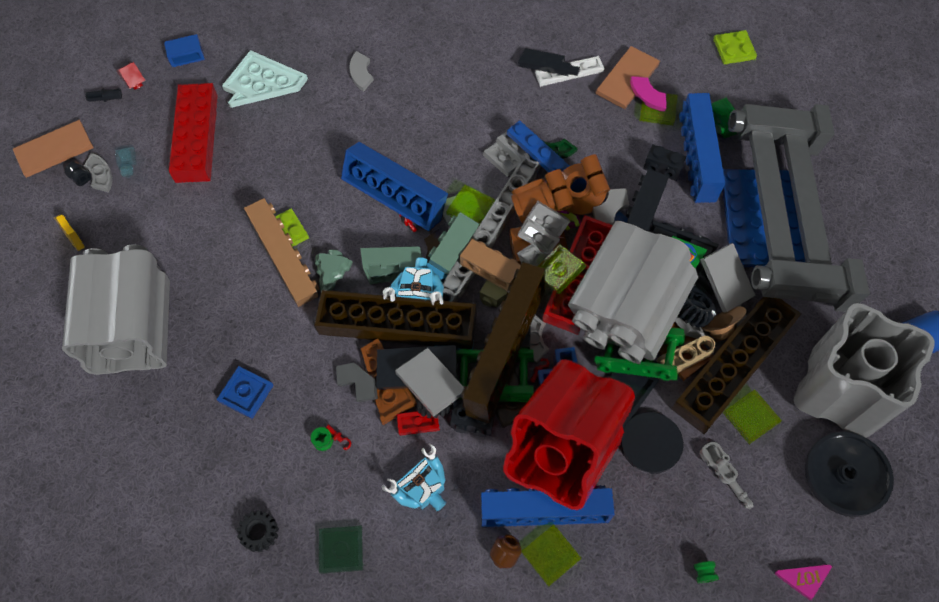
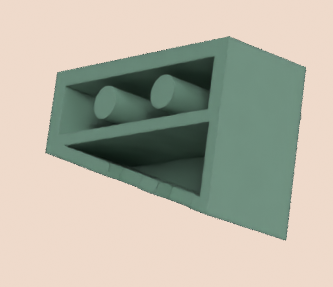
[428,212,479,275]
[360,246,423,285]

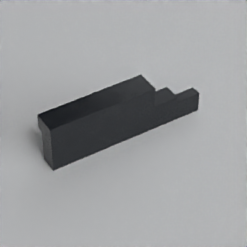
[518,48,580,76]

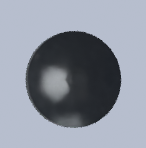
[805,432,894,517]

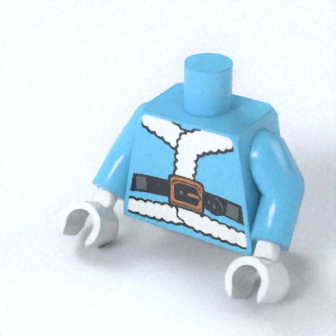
[383,257,444,305]
[382,443,446,511]

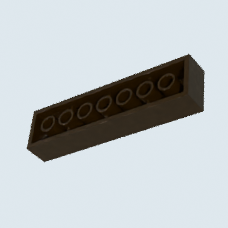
[461,262,545,424]
[314,290,477,349]
[671,297,802,435]

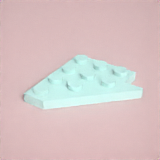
[222,50,308,108]

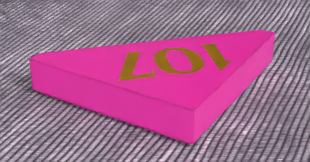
[775,564,832,600]

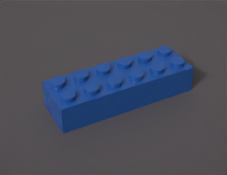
[679,93,725,203]
[341,142,448,231]
[481,485,615,527]

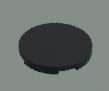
[621,412,684,474]

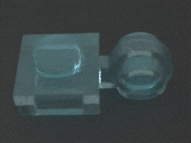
[116,147,137,178]

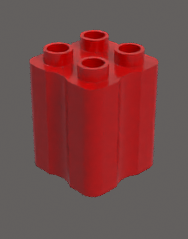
[503,360,635,510]

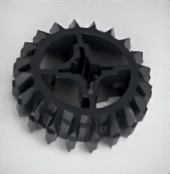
[678,285,716,328]

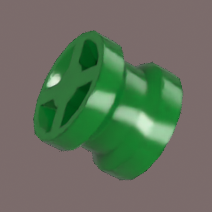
[311,427,333,451]
[693,561,719,583]

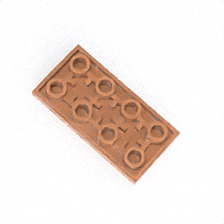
[596,46,660,109]
[13,120,94,178]

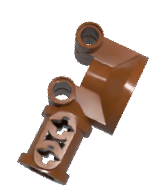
[511,154,610,224]

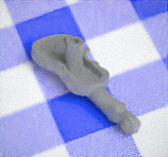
[700,442,753,509]

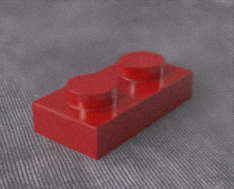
[397,411,440,436]

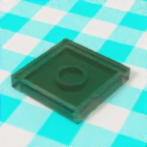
[319,526,364,574]

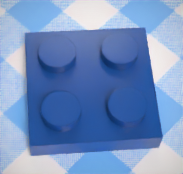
[217,366,274,419]

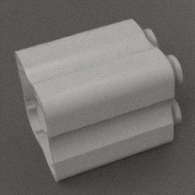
[568,221,698,364]
[62,245,170,375]
[794,303,935,438]

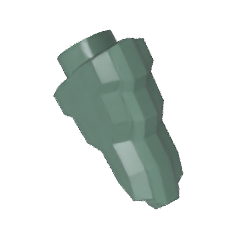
[315,250,353,291]

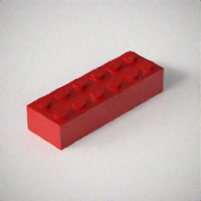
[169,83,218,183]
[542,215,613,335]

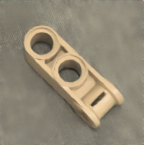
[656,336,715,373]

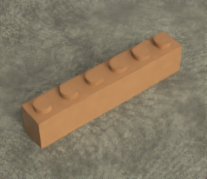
[244,198,320,307]

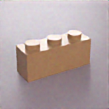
[460,239,521,291]

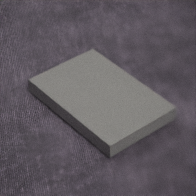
[700,243,755,312]
[395,348,464,417]

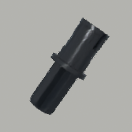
[85,88,122,102]

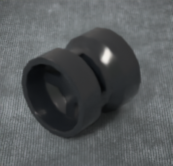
[64,162,91,186]

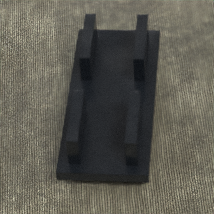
[651,221,719,258]

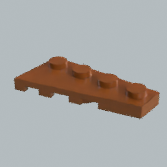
[361,338,416,425]

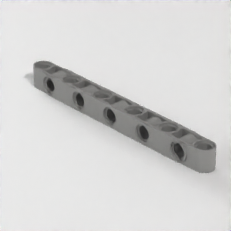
[437,153,541,302]

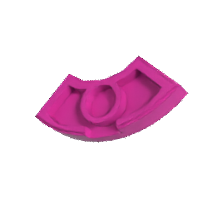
[630,76,666,112]

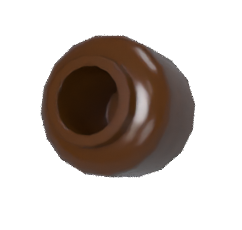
[490,535,522,569]

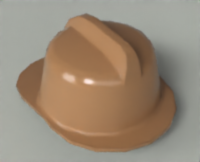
[701,306,747,342]

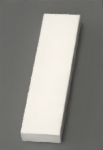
[535,56,604,86]

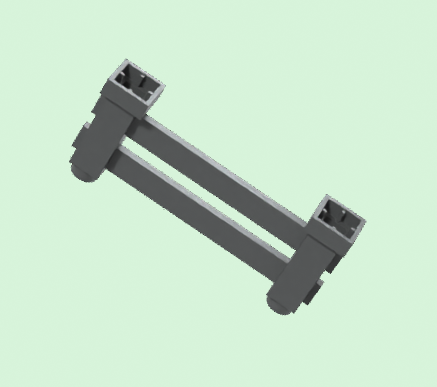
[728,104,870,312]

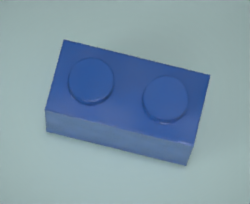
[164,34,205,67]

